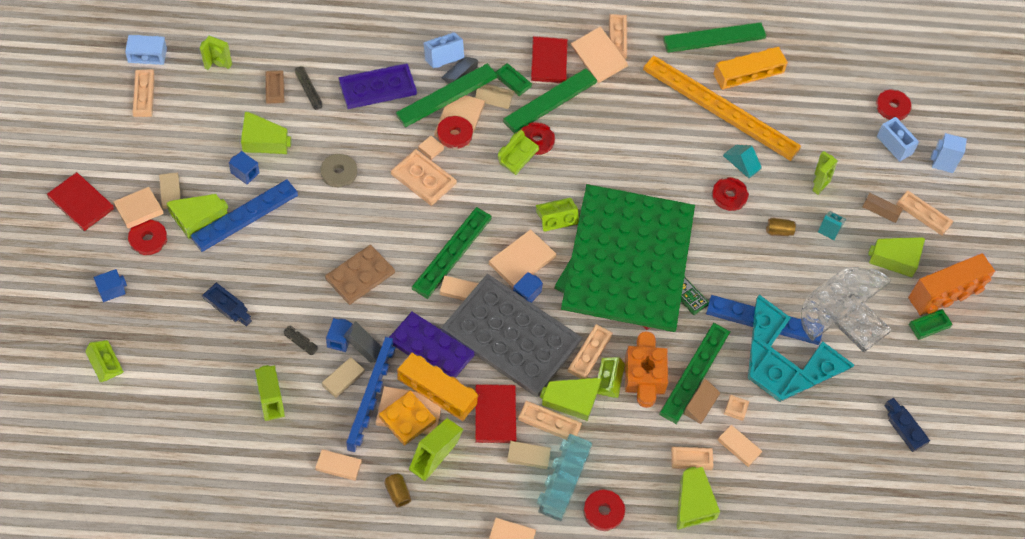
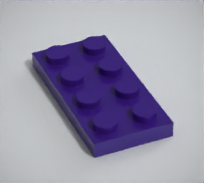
[338,63,417,110]
[389,311,475,378]

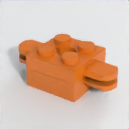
[625,331,668,408]

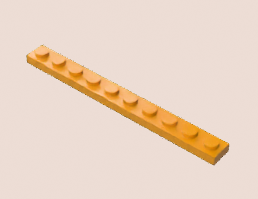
[643,56,801,161]

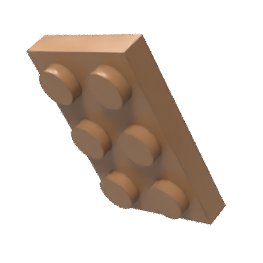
[325,244,395,305]

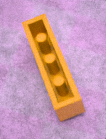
[713,47,788,90]
[397,353,478,421]

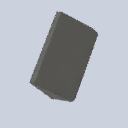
[442,56,478,84]
[343,321,382,363]

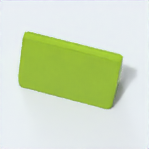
[85,340,124,382]
[597,357,625,398]

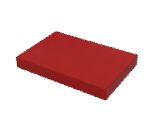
[531,36,568,83]
[47,172,114,231]
[475,384,516,443]

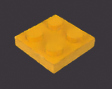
[379,390,436,446]

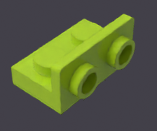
[200,35,232,70]
[497,130,539,175]
[812,151,838,195]
[536,197,579,232]

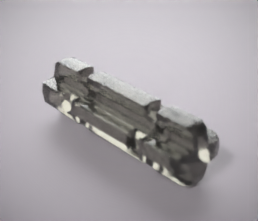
[284,326,318,355]

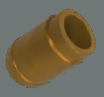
[766,218,796,236]
[384,473,411,508]

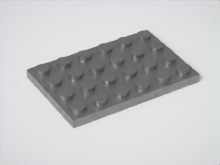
[441,273,583,397]

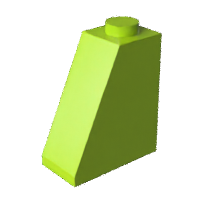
[241,112,292,154]
[166,194,228,239]
[868,237,925,278]
[255,365,285,421]
[540,378,601,421]
[409,418,463,481]
[677,467,720,530]

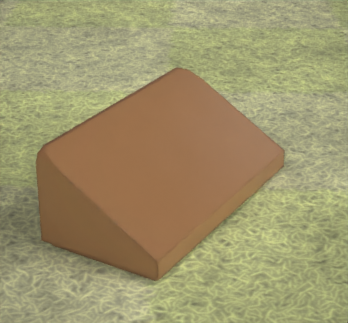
[862,193,903,223]
[684,379,720,424]

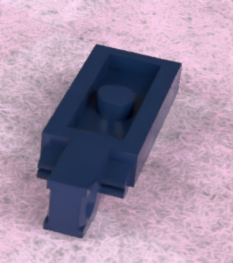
[202,282,252,327]
[884,398,931,452]

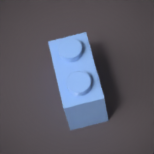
[423,32,464,68]
[125,35,167,65]
[877,117,919,162]
[931,133,967,173]

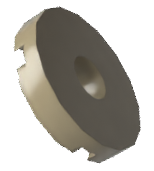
[320,154,358,188]

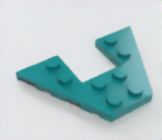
[748,294,854,402]

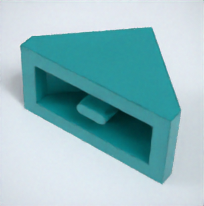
[723,144,762,178]
[818,211,846,240]

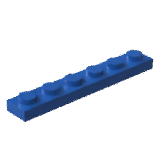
[191,179,298,252]
[706,295,824,345]
[346,337,396,453]

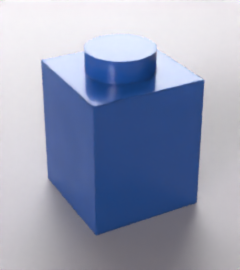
[229,151,260,184]
[94,269,127,302]
[513,272,543,303]
[326,318,352,352]

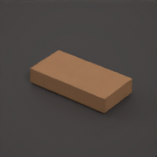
[265,70,285,104]

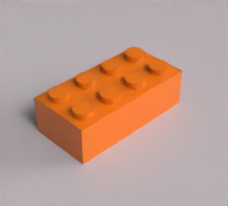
[908,253,995,316]

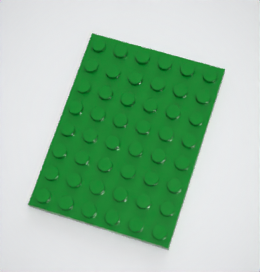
[561,184,695,332]

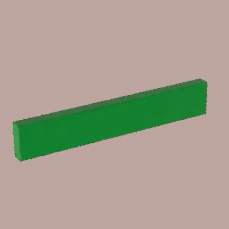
[663,22,766,53]
[396,63,497,128]
[503,68,597,134]
[412,207,492,299]
[659,322,731,425]

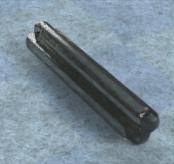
[295,66,323,110]

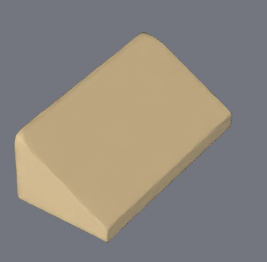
[475,84,515,109]

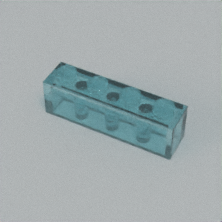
[537,434,593,522]

